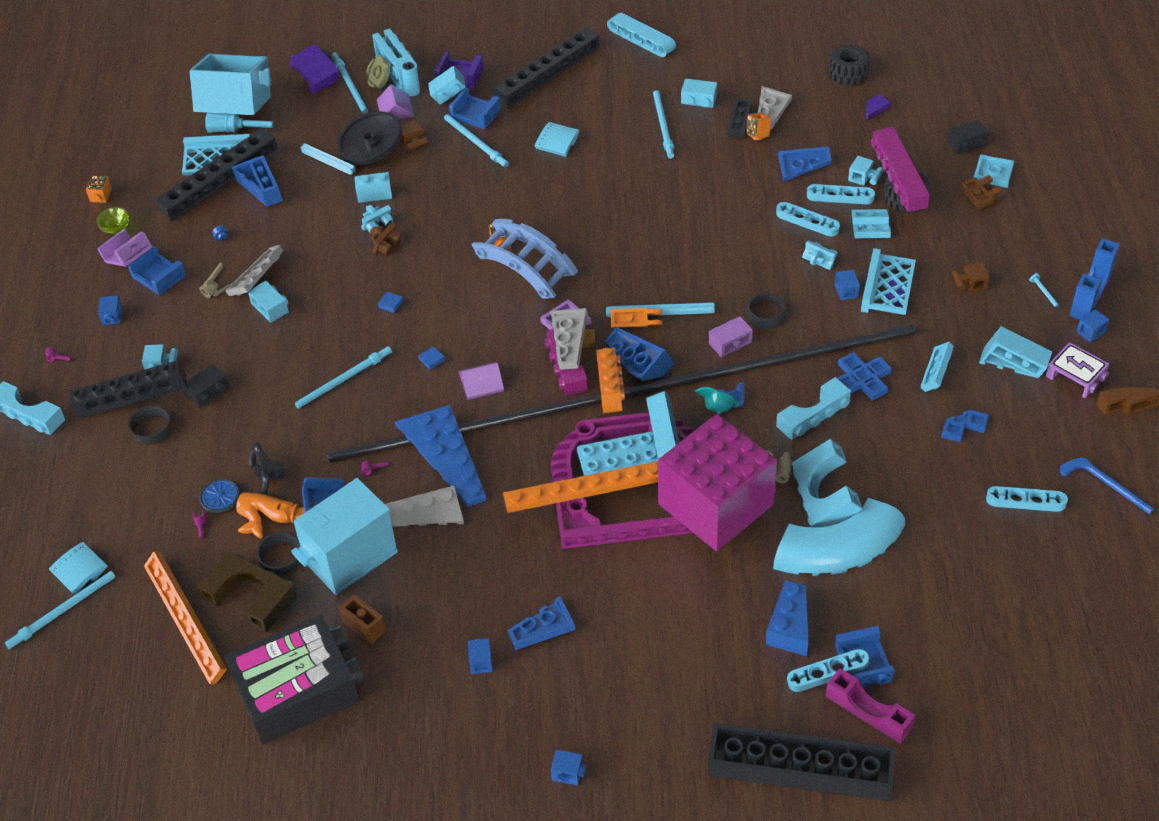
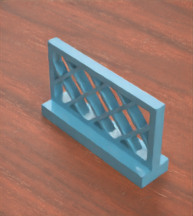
[182,134,250,176]
[861,248,916,315]

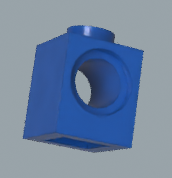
[835,270,860,300]
[98,296,123,325]
[1077,309,1109,343]
[468,638,492,674]
[551,750,586,785]

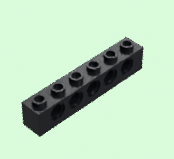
[70,360,187,418]

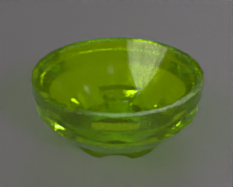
[97,207,129,234]

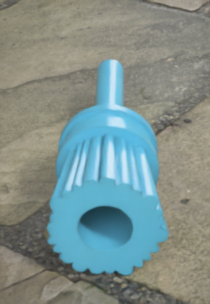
[205,113,273,133]

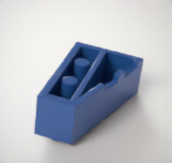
[766,580,808,657]

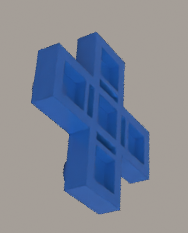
[837,352,892,401]

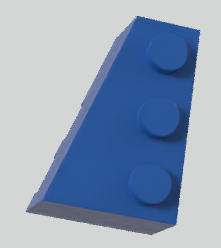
[232,155,283,207]

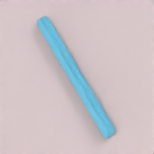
[606,302,715,317]

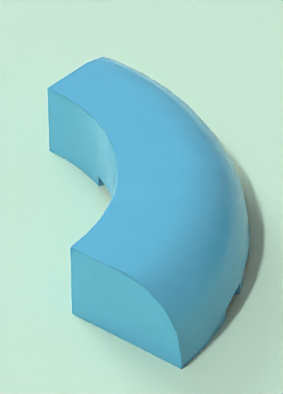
[773,498,905,576]

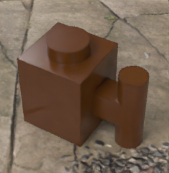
[400,120,427,150]
[952,262,990,293]

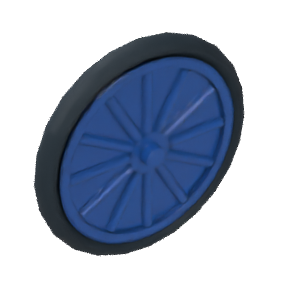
[199,479,241,513]

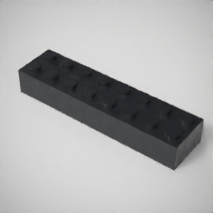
[708,723,895,801]

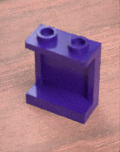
[290,44,339,94]
[435,51,484,88]

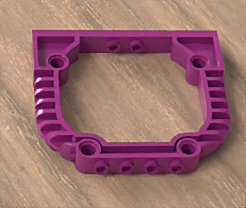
[551,412,695,549]

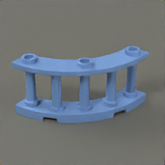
[471,219,578,299]

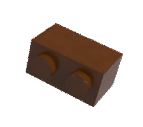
[339,594,387,644]

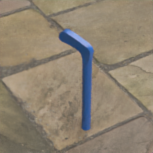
[1060,457,1154,515]

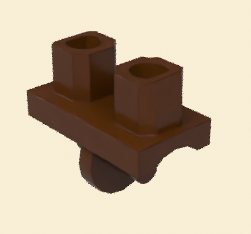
[370,222,401,255]

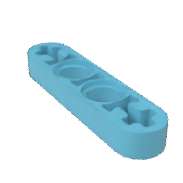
[807,184,875,204]
[776,202,840,237]
[986,486,1068,512]
[787,649,869,692]

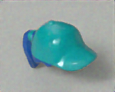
[695,382,745,414]

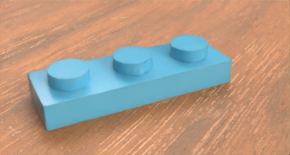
[920,342,954,392]

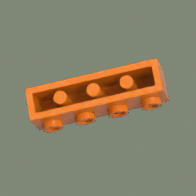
[596,348,625,413]

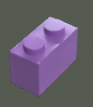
[709,316,753,357]

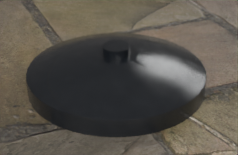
[337,111,402,165]

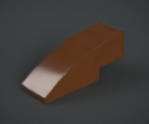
[1097,387,1159,415]

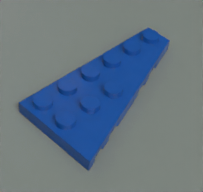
[395,405,487,507]

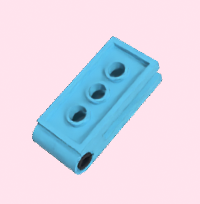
[372,29,420,96]

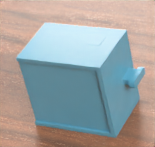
[190,54,271,115]
[291,478,398,595]

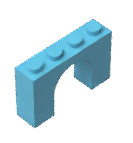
[792,439,863,528]

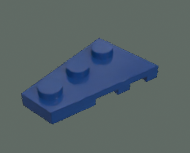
[778,146,832,182]
[508,596,575,650]

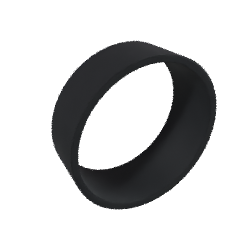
[746,293,786,330]
[128,405,171,445]
[256,532,300,575]

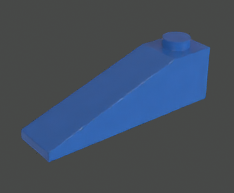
[605,327,675,381]

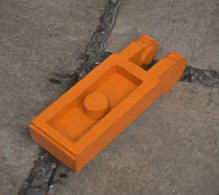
[611,308,663,329]

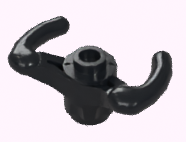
[248,442,284,495]

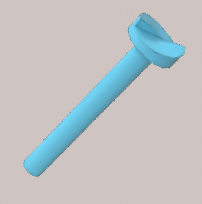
[1029,273,1059,307]

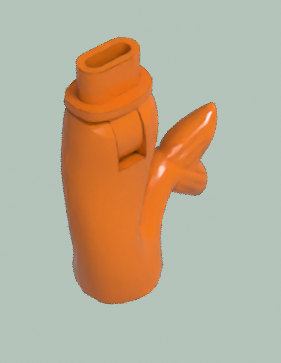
[237,492,304,539]

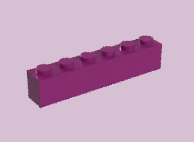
[871,127,930,212]

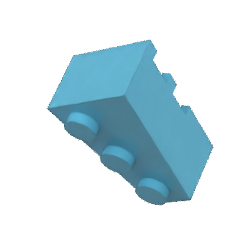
[979,326,1052,378]

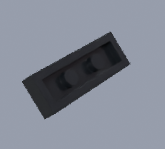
[728,98,752,137]

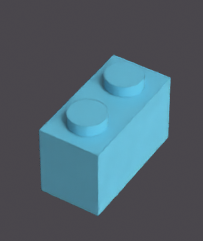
[428,66,466,105]
[681,79,717,108]
[355,172,392,203]
[248,281,289,323]

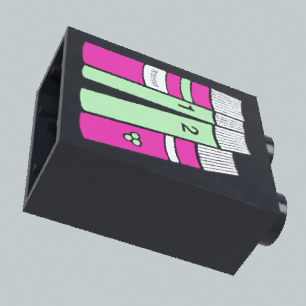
[225,614,365,745]

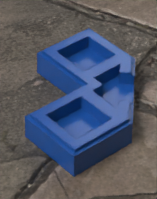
[941,410,989,442]

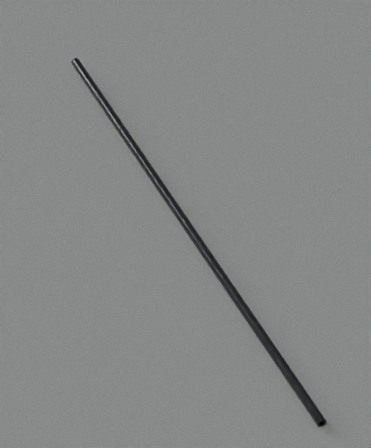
[327,325,916,462]

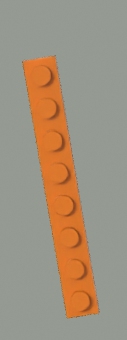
[503,461,658,513]
[144,551,227,684]

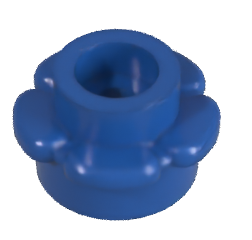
[212,225,229,241]

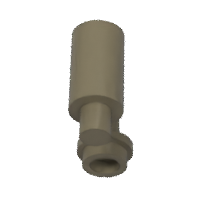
[765,450,793,483]

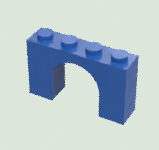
[1070,238,1120,320]

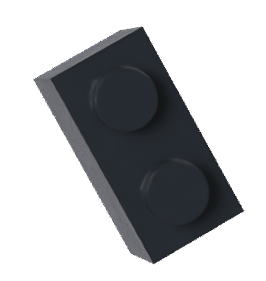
[947,120,989,154]
[184,364,229,408]

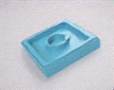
[974,155,1014,188]

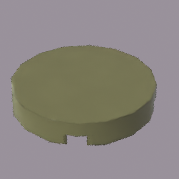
[366,56,390,89]

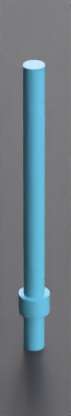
[332,52,368,114]
[653,91,674,159]
[444,114,509,167]
[295,346,392,409]
[5,571,116,649]

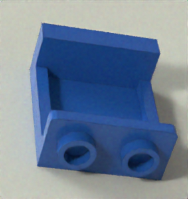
[449,88,501,129]
[128,246,186,296]
[302,477,344,513]
[835,626,895,689]

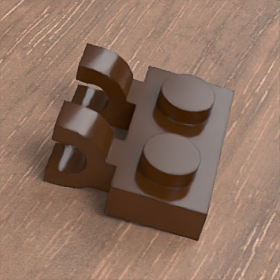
[960,175,1002,210]

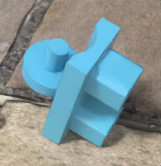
[361,205,393,232]
[802,240,837,270]

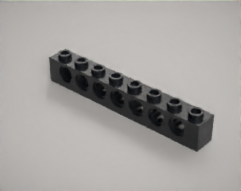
[494,27,600,108]
[155,127,278,221]

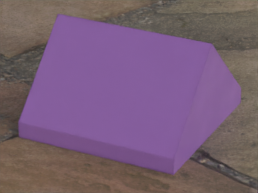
[377,84,414,120]
[459,362,504,400]

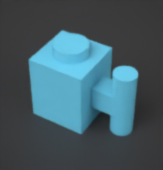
[848,156,884,186]
[142,345,178,369]

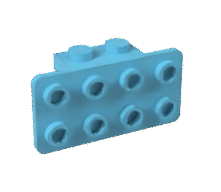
[577,432,658,476]

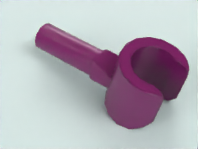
[45,347,71,362]
[361,461,388,476]
[192,510,207,539]

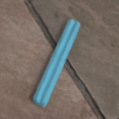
[301,143,356,175]

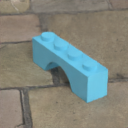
[776,377,851,440]
[0,381,65,435]

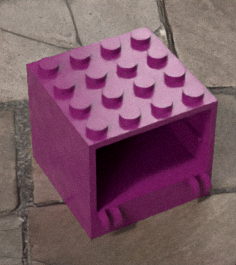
[658,414,777,552]

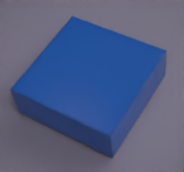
[378,292,403,313]
[419,346,445,370]

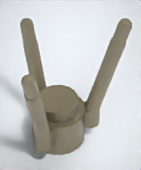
[199,262,233,298]

